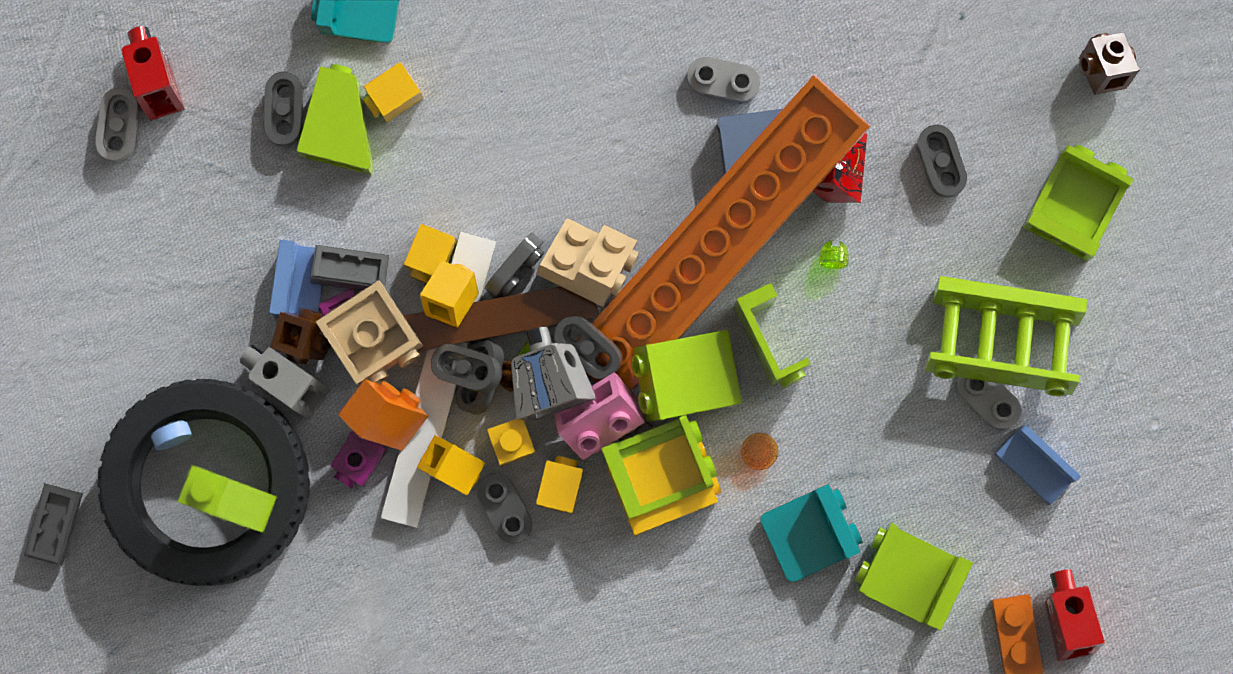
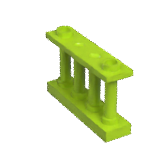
[924,276,1087,397]

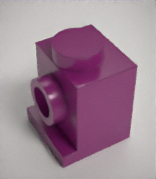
[330,430,388,489]

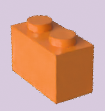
[338,379,429,451]

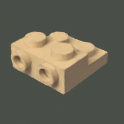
[536,218,639,307]
[316,280,423,386]

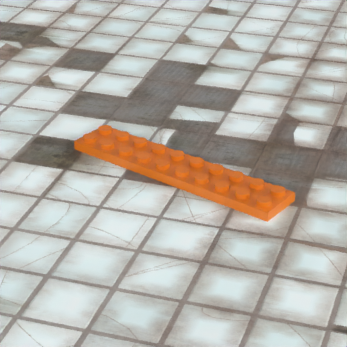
[576,75,871,391]

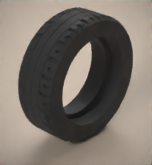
[97,379,310,586]

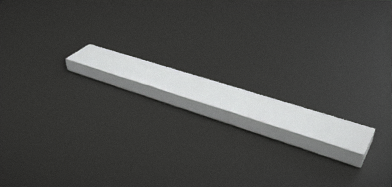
[381,232,497,528]

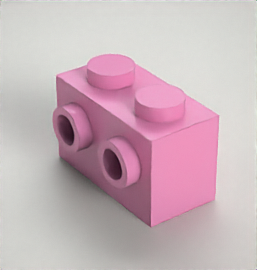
[554,372,645,460]

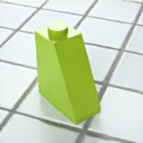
[297,64,374,176]
[178,465,277,532]

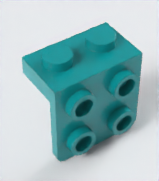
[311,0,400,44]
[760,483,863,582]

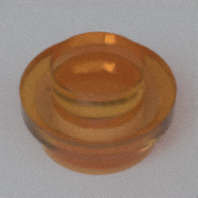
[741,433,778,470]

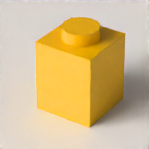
[363,62,423,123]
[404,224,457,284]
[420,260,479,328]
[487,419,536,467]
[416,435,485,496]
[536,456,583,514]

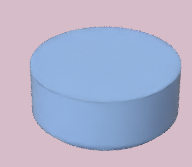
[151,421,192,450]

